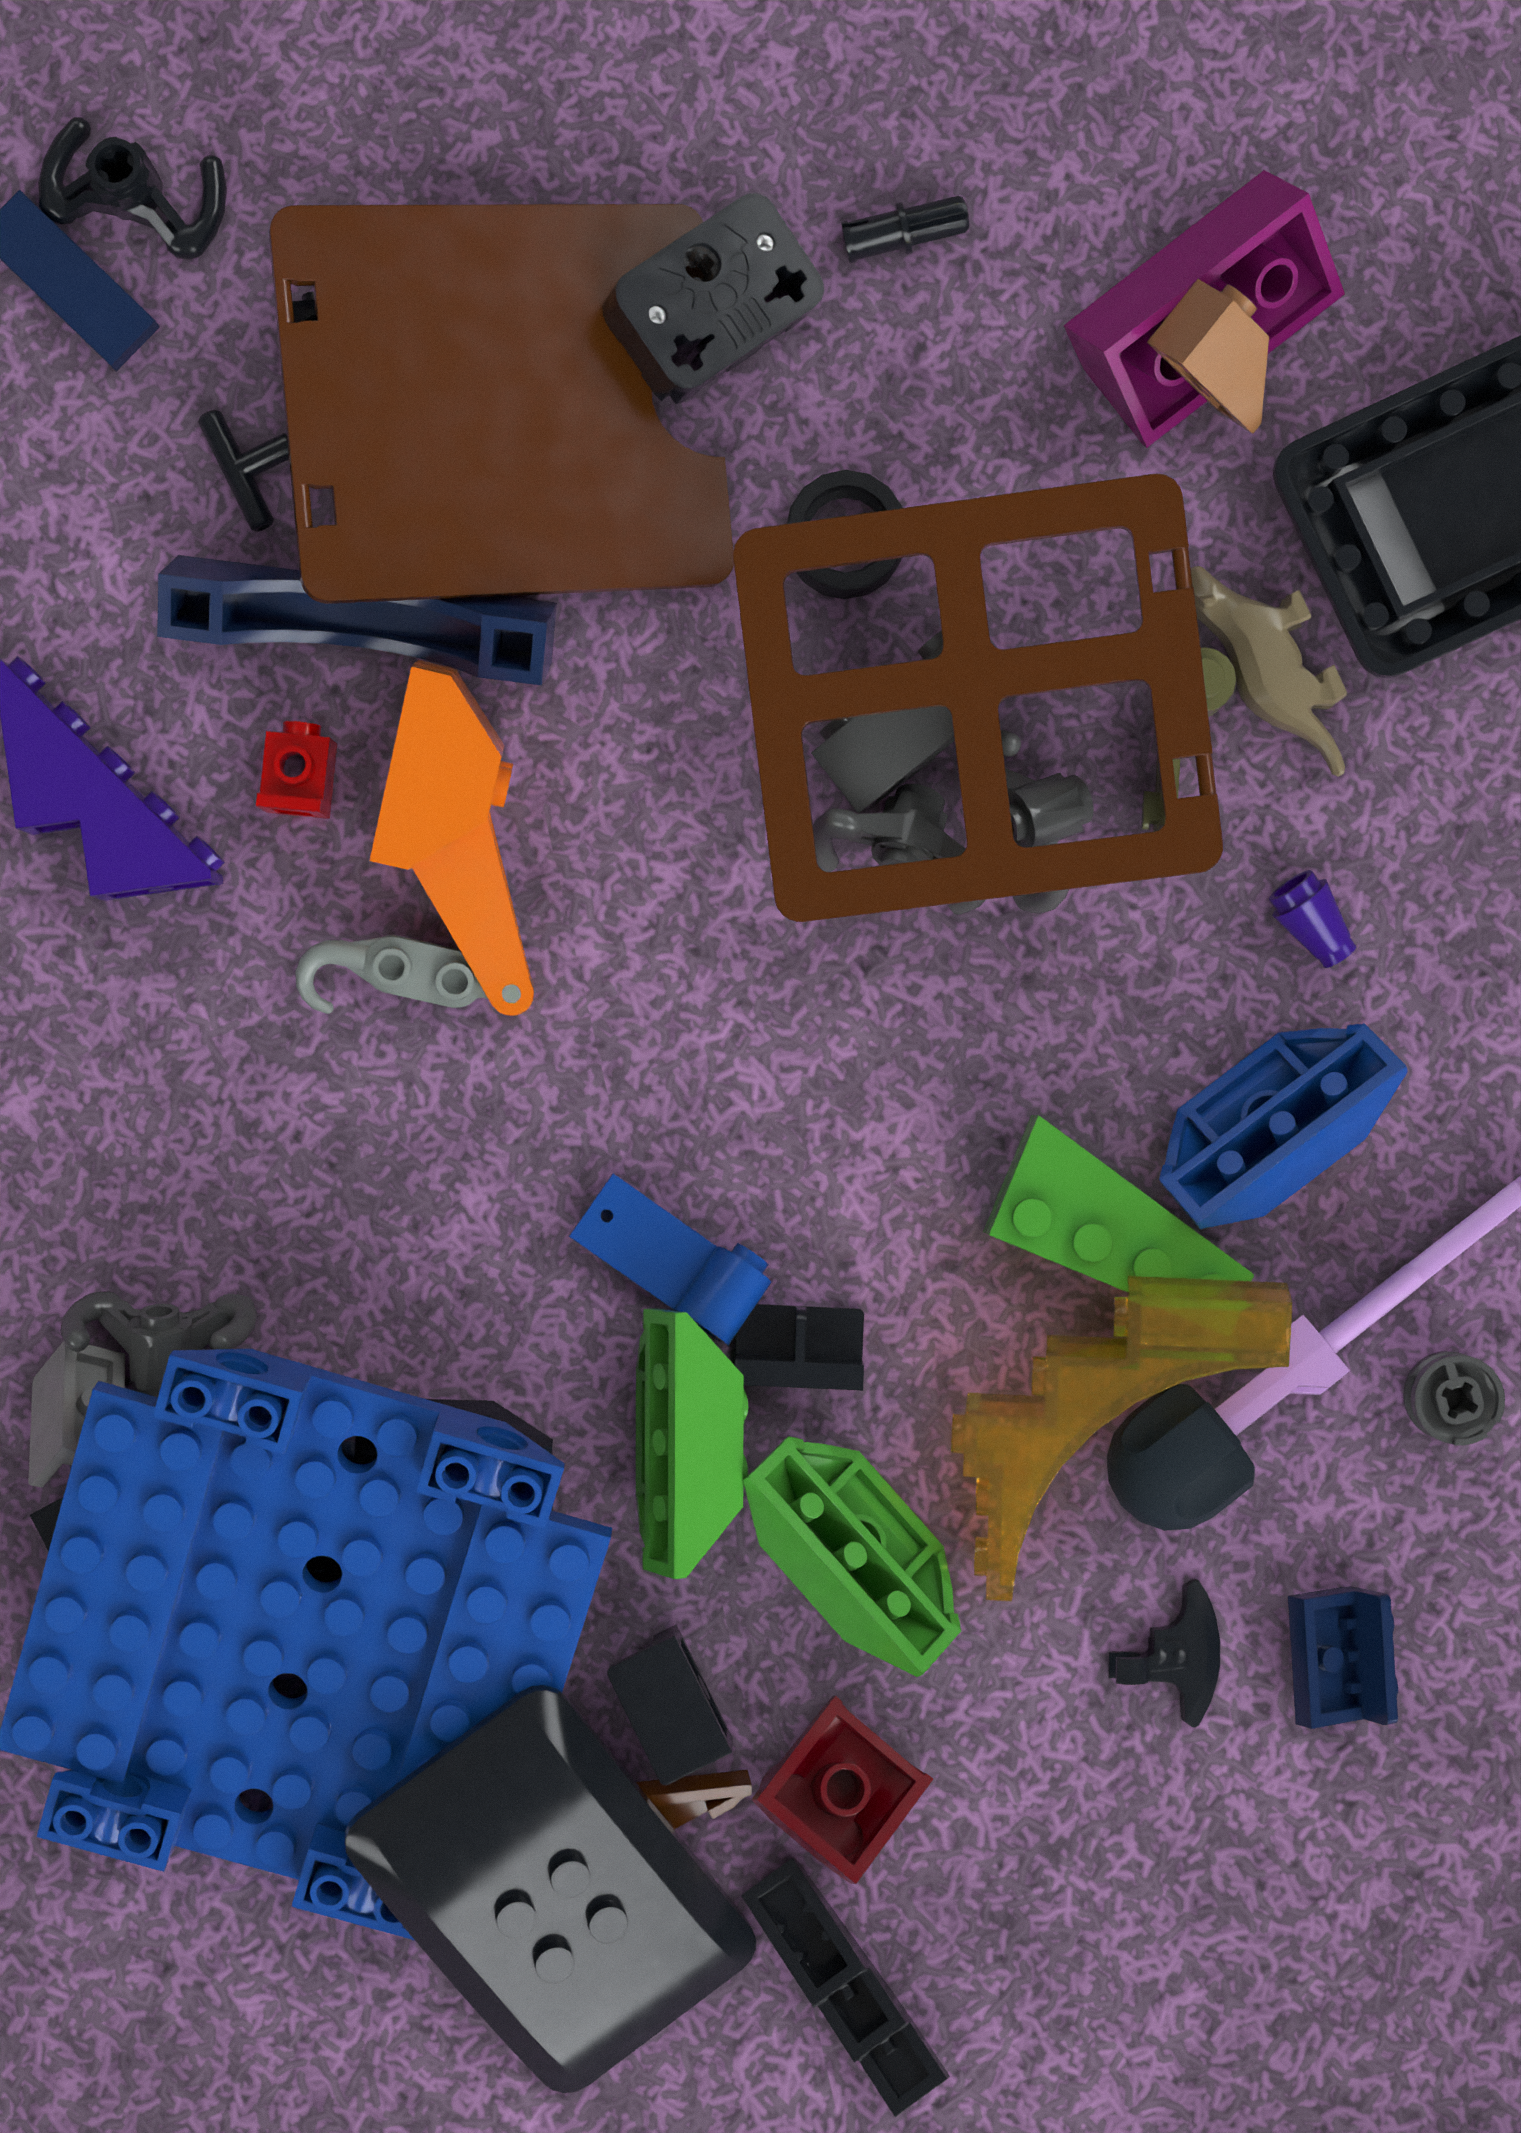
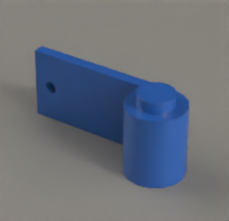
[568,1174,771,1346]

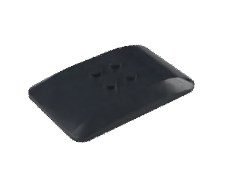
[1273,335,1521,678]
[345,1685,756,2093]

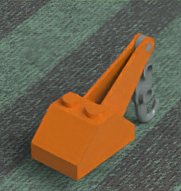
[295,660,534,1016]

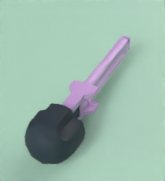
[1106,1176,1521,1531]

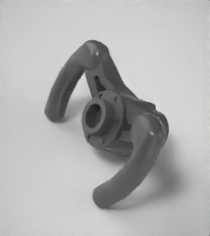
[1000,729,1094,914]
[813,784,986,915]
[60,1291,258,1397]

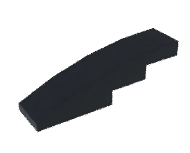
[741,1857,950,2117]

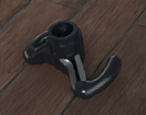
[38,117,227,259]

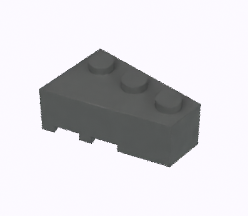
[811,630,1016,814]

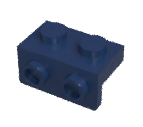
[1288,1586,1398,1729]

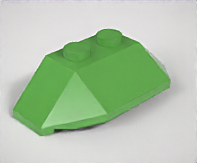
[636,1308,748,1579]
[743,1436,961,1677]

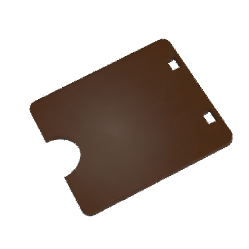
[269,204,734,604]

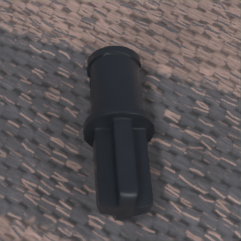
[841,196,970,263]

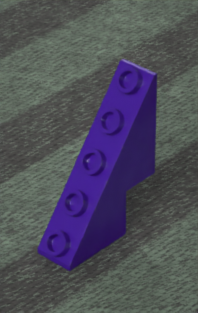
[0,656,225,901]

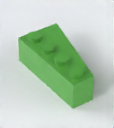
[983,1115,1254,1335]

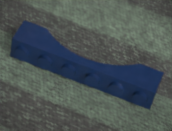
[157,555,557,686]

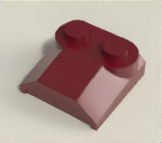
[751,1696,933,1884]

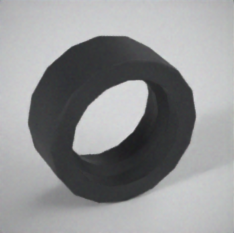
[787,470,903,599]

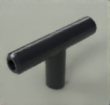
[198,410,289,532]

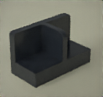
[735,1304,864,1391]
[607,1624,733,1785]

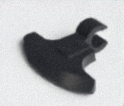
[1108,1579,1220,1728]

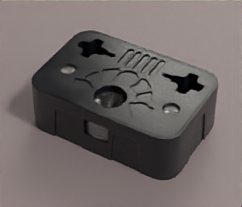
[602,193,824,404]

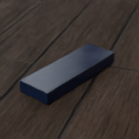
[0,190,160,372]

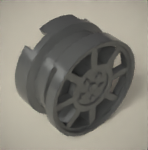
[1403,1351,1505,1446]

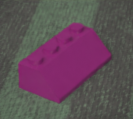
[1063,170,1345,448]

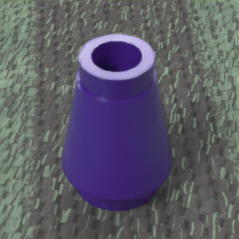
[1269,870,1356,968]

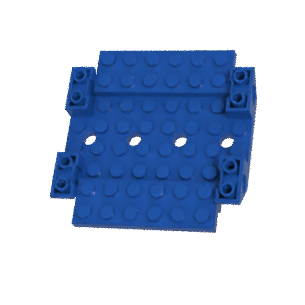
[0,1349,612,1940]

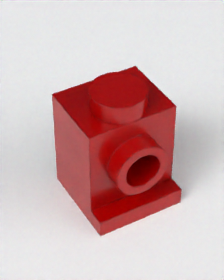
[256,721,337,819]

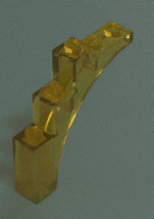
[951,1276,1292,1601]

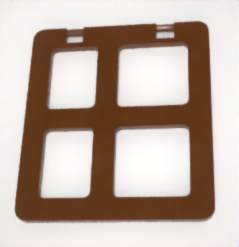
[733,474,1223,922]

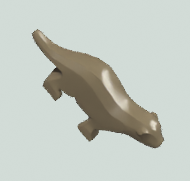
[1191,566,1347,777]

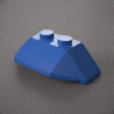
[1159,1023,1408,1229]

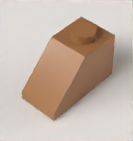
[1147,279,1269,434]

